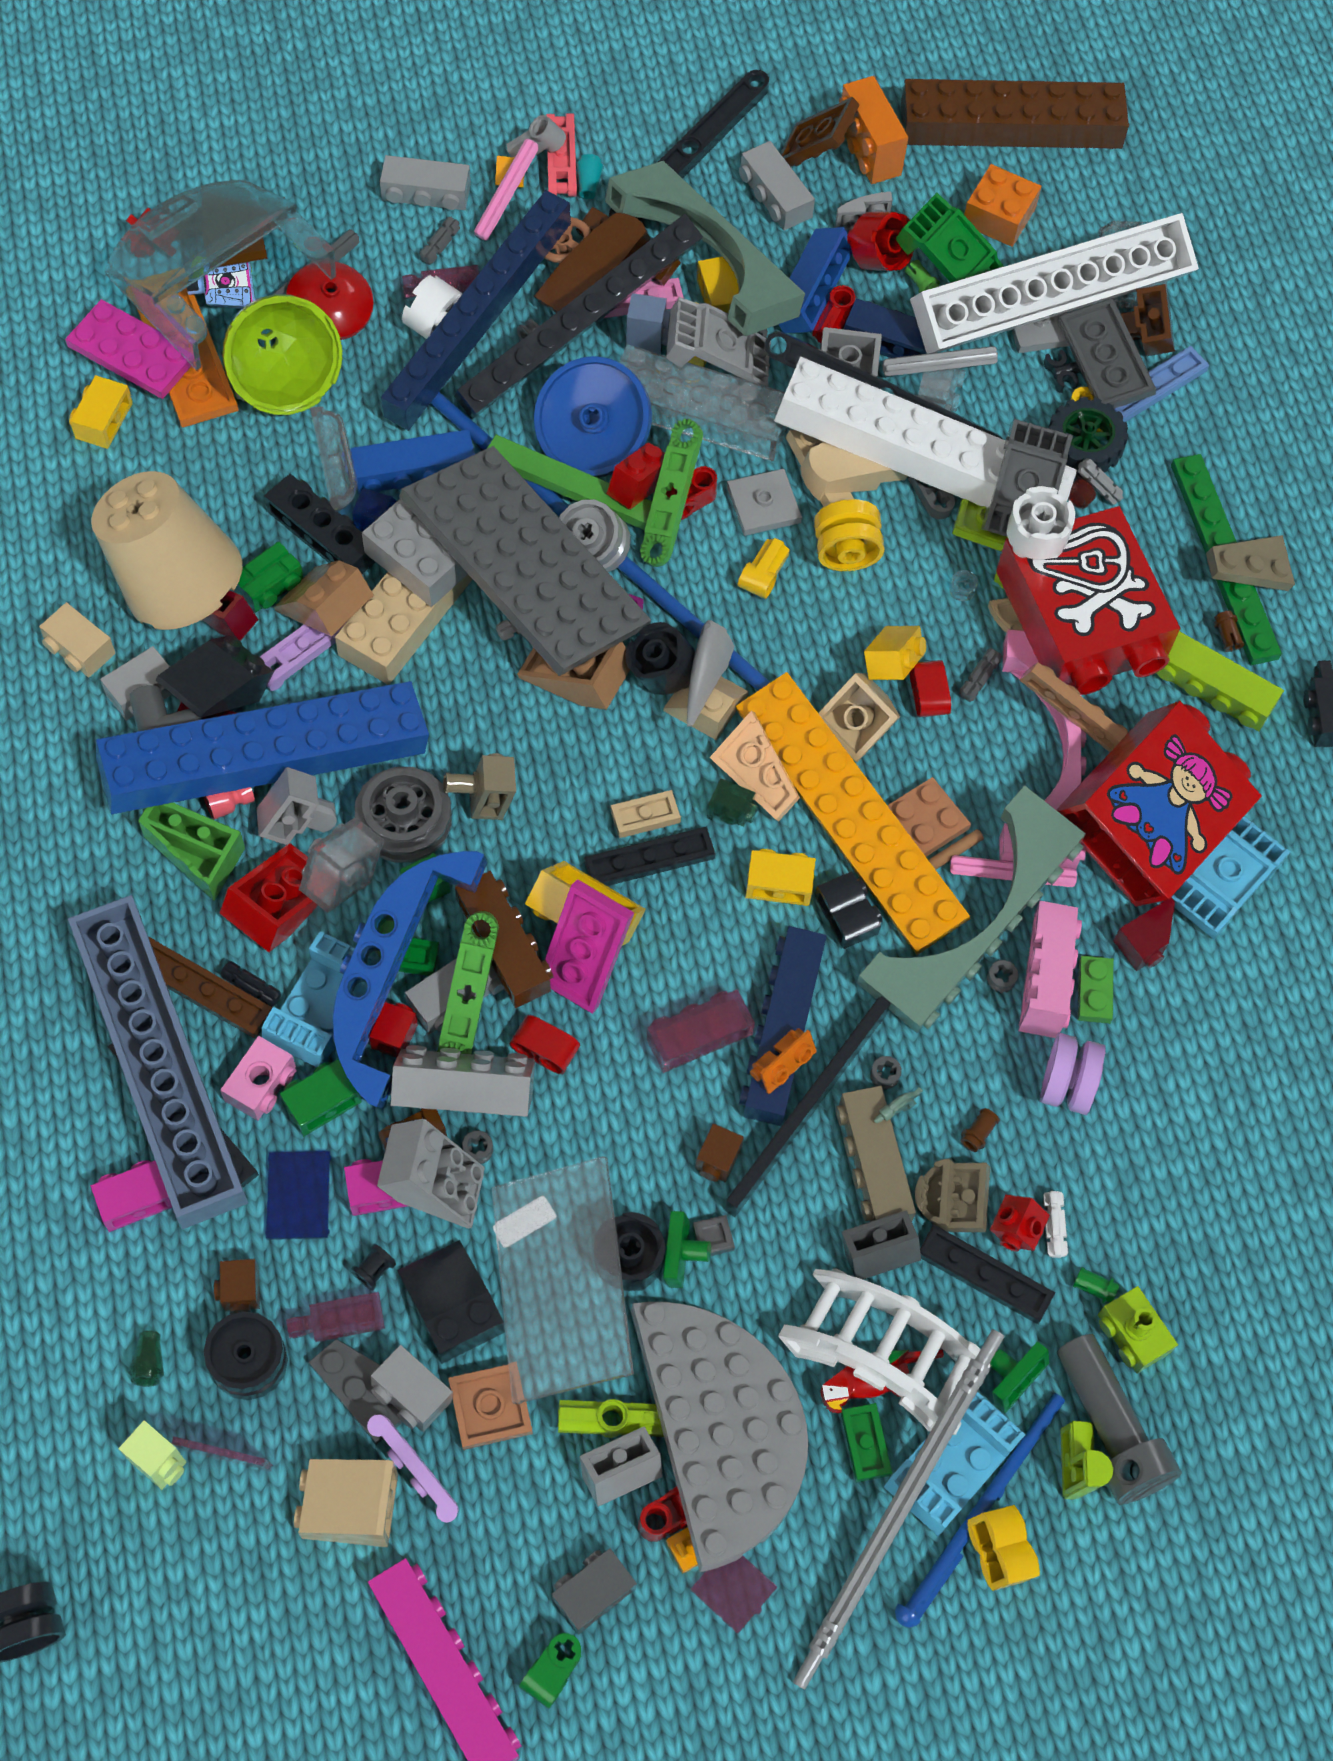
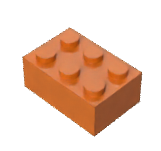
[839,75,908,185]

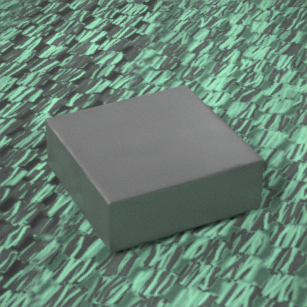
[693,1215,735,1256]

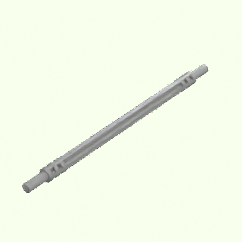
[793,1329,1005,1690]

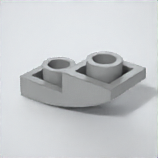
[835,192,893,231]

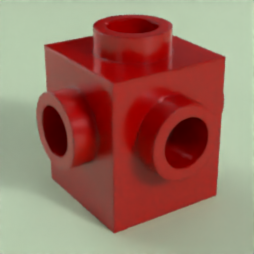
[990,1194,1050,1252]

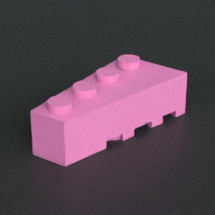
[1018,901,1082,1038]

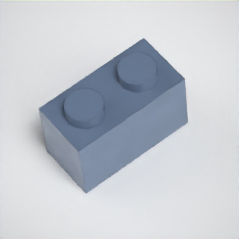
[626,293,670,357]

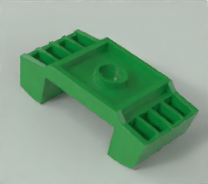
[896,193,1004,283]

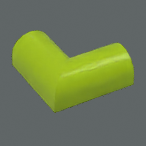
[1060,1421,1113,1500]

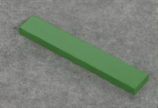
[487,434,652,530]

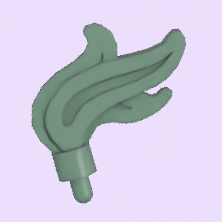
[874,1087,923,1124]

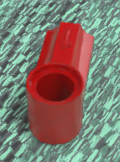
[812,285,856,343]

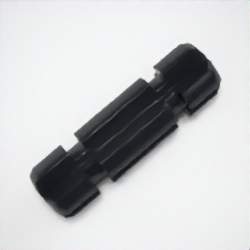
[221,961,281,1007]

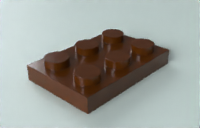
[780,97,860,167]

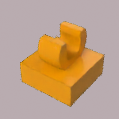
[666,1527,698,1574]

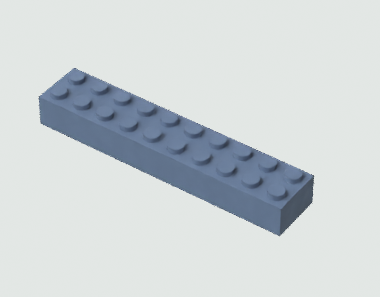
[68,895,248,1229]

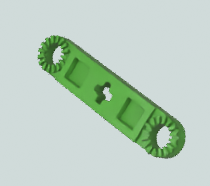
[640,419,703,567]
[437,911,499,1054]

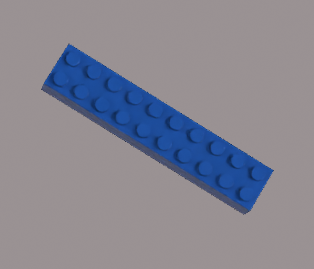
[96,681,429,815]

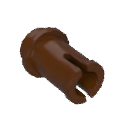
[1213,611,1244,652]
[960,1108,1000,1152]

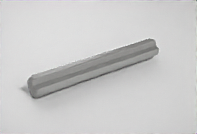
[882,346,998,377]

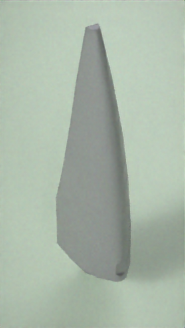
[687,620,735,727]

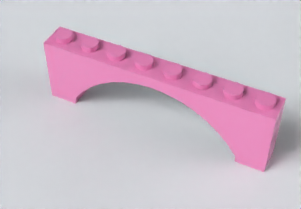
[999,630,1086,870]

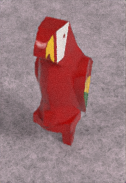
[820,1349,944,1413]

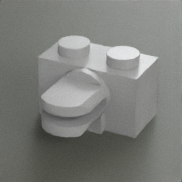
[256,767,337,845]

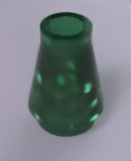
[128,1331,164,1387]

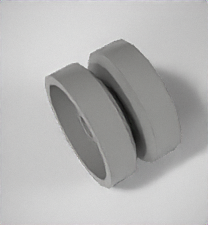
[559,499,631,572]

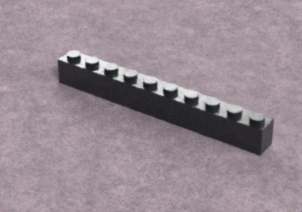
[454,213,703,420]

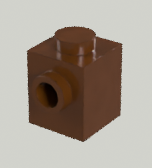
[214,1259,260,1314]

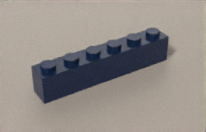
[739,926,827,1126]

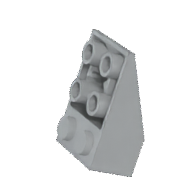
[377,1119,485,1229]

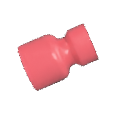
[203,787,255,820]

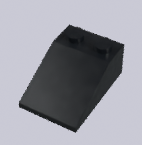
[156,635,274,718]
[397,1240,505,1363]

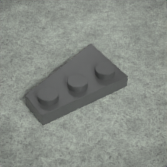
[309,1339,403,1445]

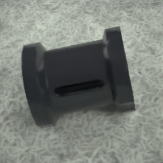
[350,1244,396,1291]

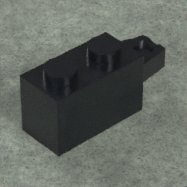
[1303,660,1333,747]

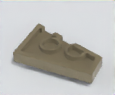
[1206,535,1295,591]

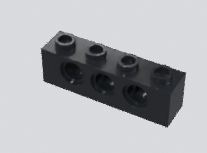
[264,473,376,574]

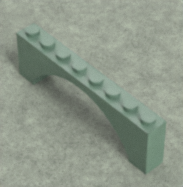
[605,161,805,336]
[857,785,1086,1033]

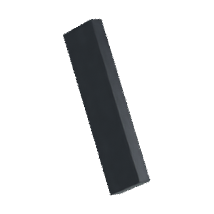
[584,826,716,886]
[920,1224,1056,1324]

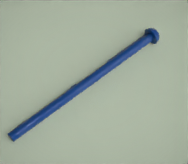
[895,1393,1065,1628]

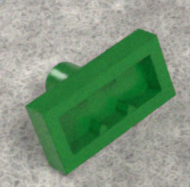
[663,1211,711,1288]
[990,1341,1049,1414]

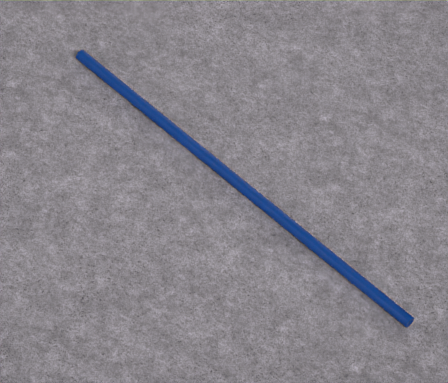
[430,392,771,691]

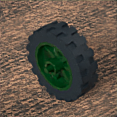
[1048,397,1128,475]

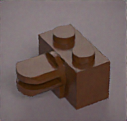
[1120,284,1175,356]

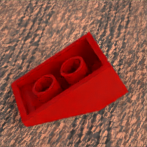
[219,843,339,952]

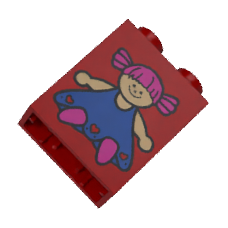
[1056,701,1262,907]

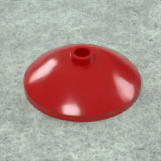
[286,261,374,340]

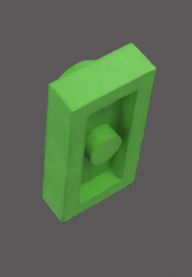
[1078,956,1114,1024]

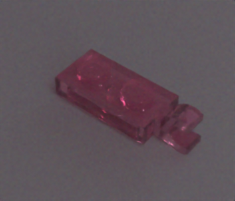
[402,265,480,298]
[286,1292,385,1342]

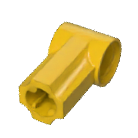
[737,538,790,599]

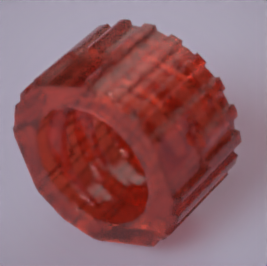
[1068,479,1096,509]

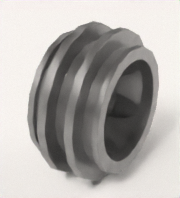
[355,767,452,863]

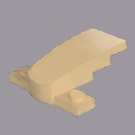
[786,430,908,507]

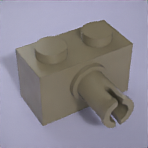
[443,753,516,820]

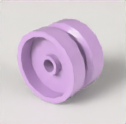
[1040,1032,1105,1115]

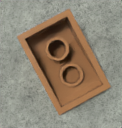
[273,560,374,637]
[517,642,630,710]

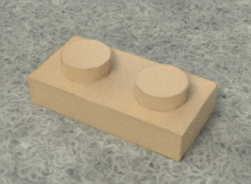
[611,790,681,838]

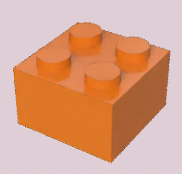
[964,164,1042,247]

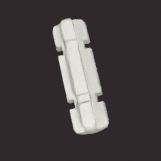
[1043,1191,1068,1258]

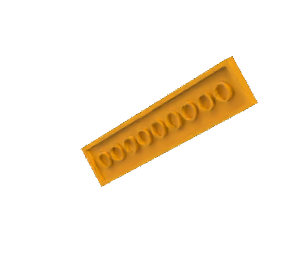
[736,672,970,955]

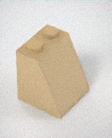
[294,1459,398,1547]

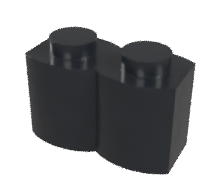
[815,871,882,949]

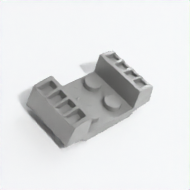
[666,297,771,398]

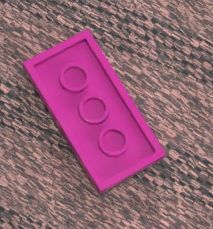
[65,299,198,399]
[545,879,634,1014]

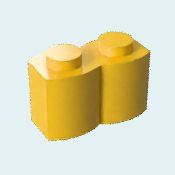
[968,1505,1040,1591]

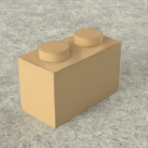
[39,602,116,678]

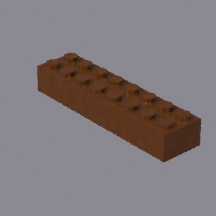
[901,79,1129,149]

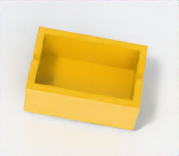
[525,861,646,946]

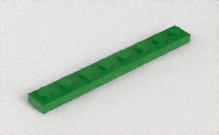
[1171,454,1282,666]

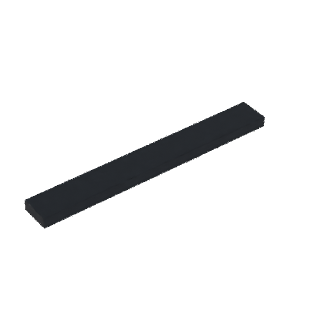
[725,996,891,1217]

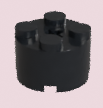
[626,622,696,695]
[595,1212,665,1291]

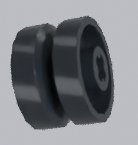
[203,1311,288,1400]
[0,1581,66,1663]

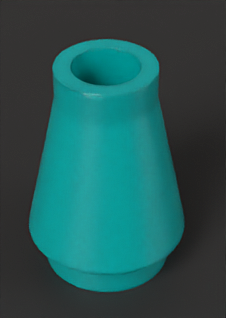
[576,154,604,199]

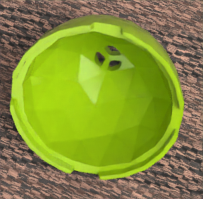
[223,294,343,415]

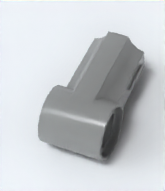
[507,115,566,157]

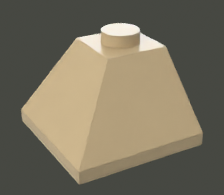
[818,673,900,762]
[663,676,749,741]

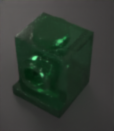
[707,778,758,827]

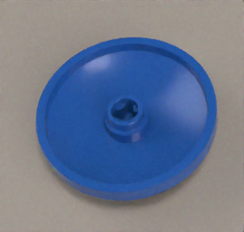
[534,356,652,478]

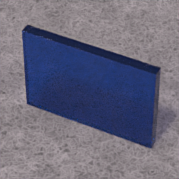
[265,1151,332,1240]

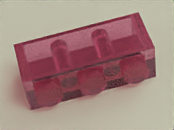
[647,989,755,1073]

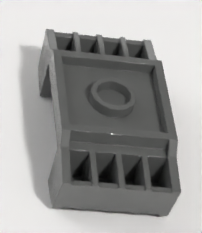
[981,419,1073,537]

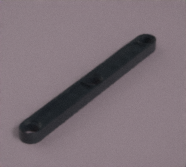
[609,70,769,221]
[765,331,1003,439]

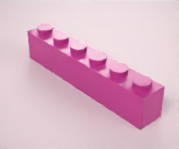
[368,1558,522,1761]

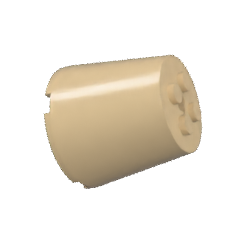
[91,471,242,630]

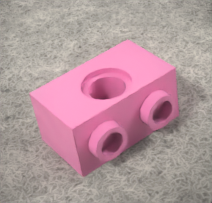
[220,1036,296,1121]

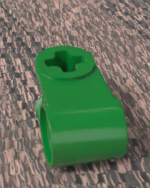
[519,1633,581,1709]

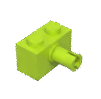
[1098,1286,1178,1374]

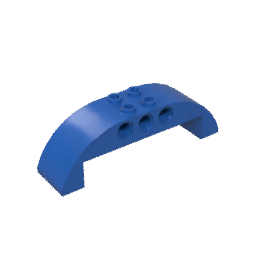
[333,851,488,1109]

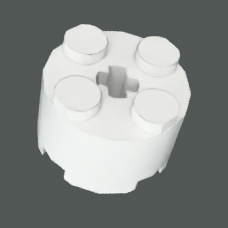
[402,275,462,339]
[1007,486,1076,560]

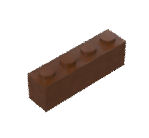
[455,870,553,1008]

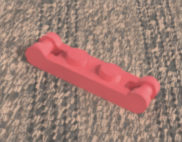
[546,113,577,197]

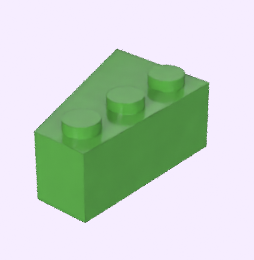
[138,803,245,901]

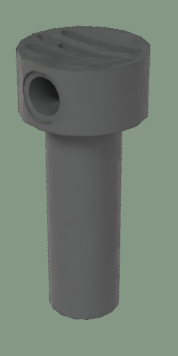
[1057,1334,1182,1505]

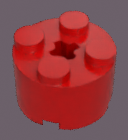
[847,212,914,271]

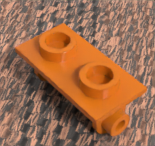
[750,1028,817,1094]

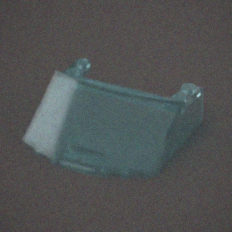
[105,180,336,370]

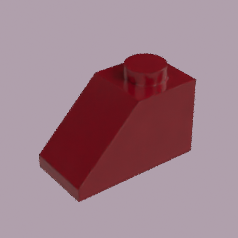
[202,590,259,641]
[1113,897,1175,971]

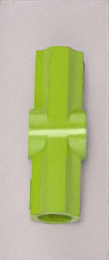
[558,1399,664,1438]

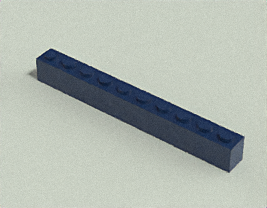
[381,190,571,431]

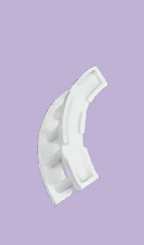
[778,1269,991,1435]

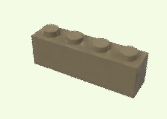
[836,1086,916,1222]

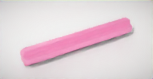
[474,139,538,241]
[950,855,1077,887]

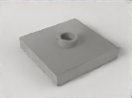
[1011,313,1069,353]
[727,469,802,536]

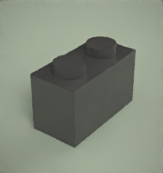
[841,1210,921,1279]
[552,1548,637,1635]

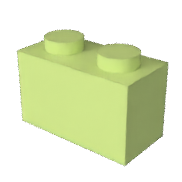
[118,1420,186,1490]

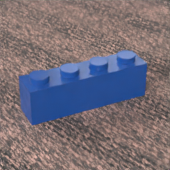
[778,227,852,333]
[351,429,475,495]

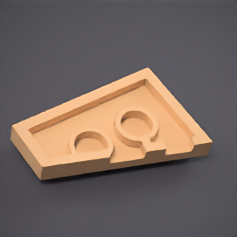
[709,710,800,821]

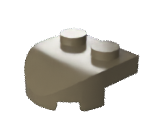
[915,1159,990,1232]

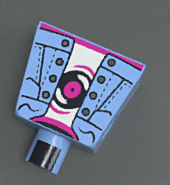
[186,260,255,309]

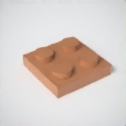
[887,777,971,857]
[448,1362,533,1450]

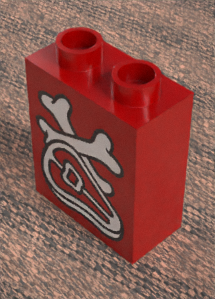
[996,506,1180,695]

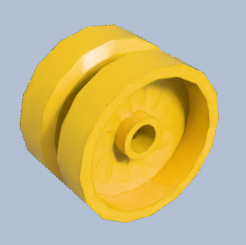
[814,499,885,571]

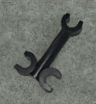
[1044,350,1081,393]

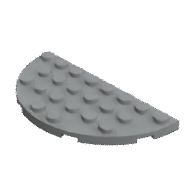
[631,1302,808,1572]

